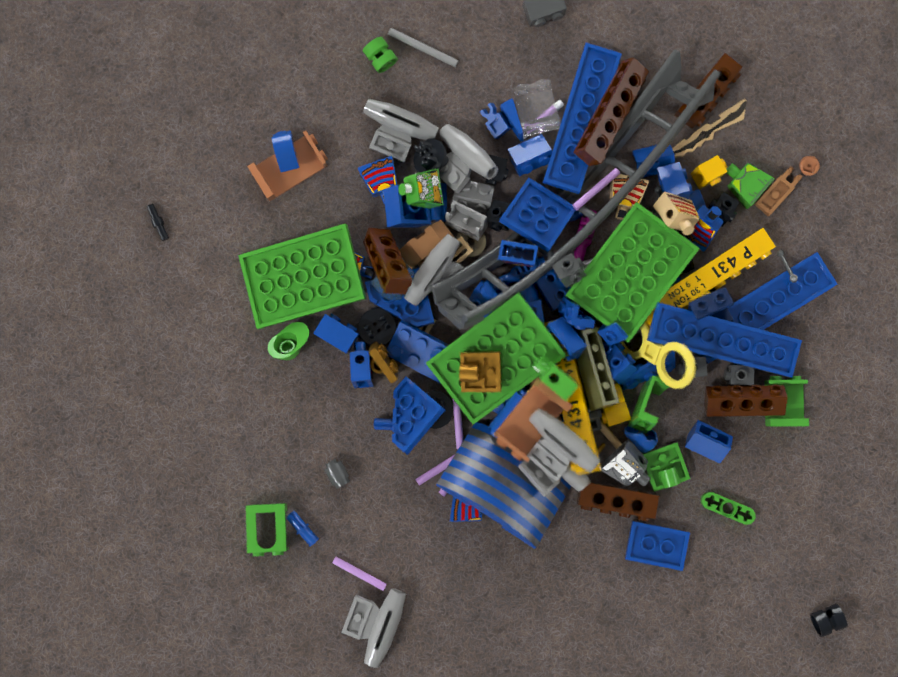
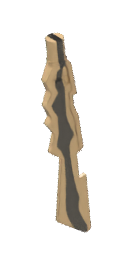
[672,99,747,158]

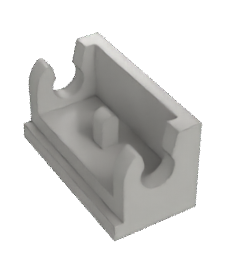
[445,201,488,241]

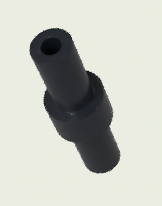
[146,204,169,241]

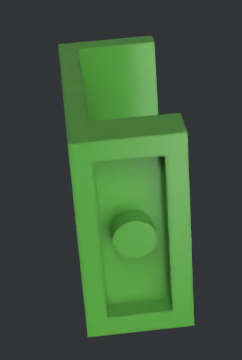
[628,375,669,434]
[764,376,809,426]

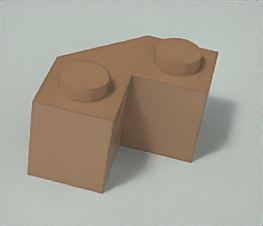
[400,220,455,270]

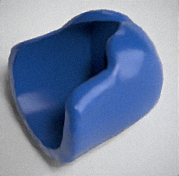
[624,423,658,453]

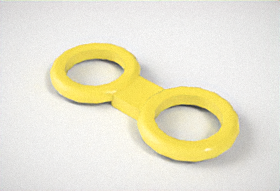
[621,322,696,389]

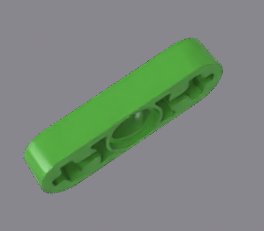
[701,492,756,525]

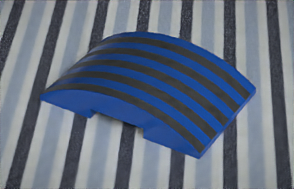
[436,422,571,549]

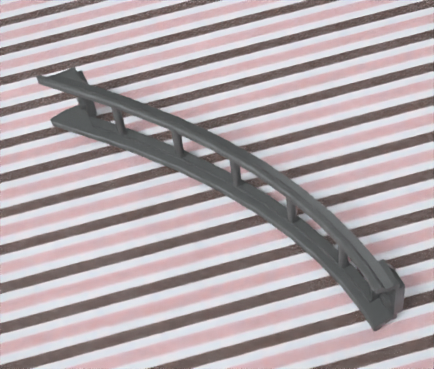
[430,49,721,330]

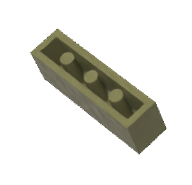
[576,328,619,411]

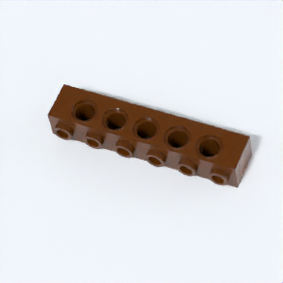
[573,57,649,166]

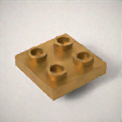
[369,341,399,384]
[459,352,501,392]

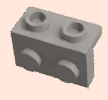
[453,181,495,214]

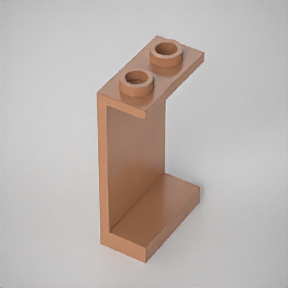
[247,131,328,202]
[493,379,572,462]

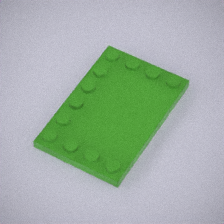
[565,202,700,342]
[238,224,366,329]
[426,292,567,424]

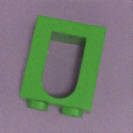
[246,503,289,556]

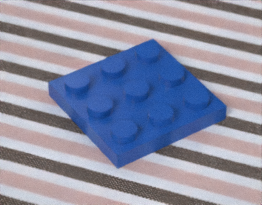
[499,178,576,252]

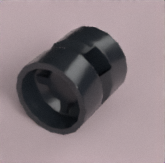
[810,604,848,637]

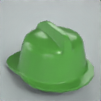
[268,322,309,360]

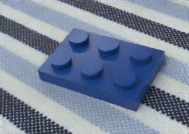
[625,521,690,571]

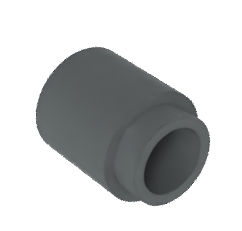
[324,459,350,489]

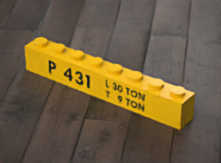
[645,228,776,329]
[544,320,602,476]

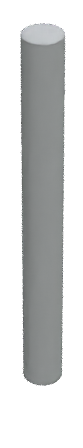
[388,28,459,67]

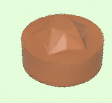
[799,156,820,176]

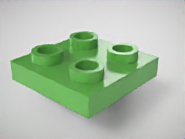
[643,442,690,492]

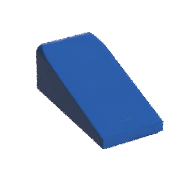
[500,98,524,142]

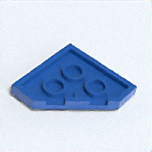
[365,268,435,328]
[392,376,445,455]

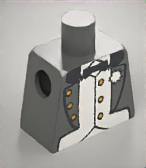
[601,439,650,486]

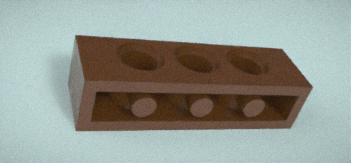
[675,53,742,129]
[363,228,412,294]
[704,385,788,417]
[577,483,659,522]

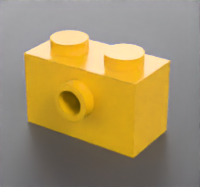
[690,155,728,189]

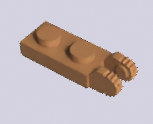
[754,166,803,216]

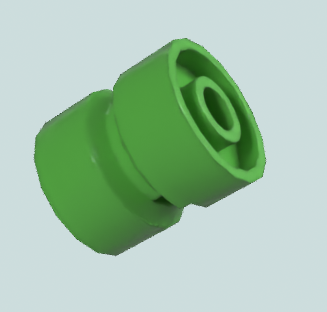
[363,37,398,73]

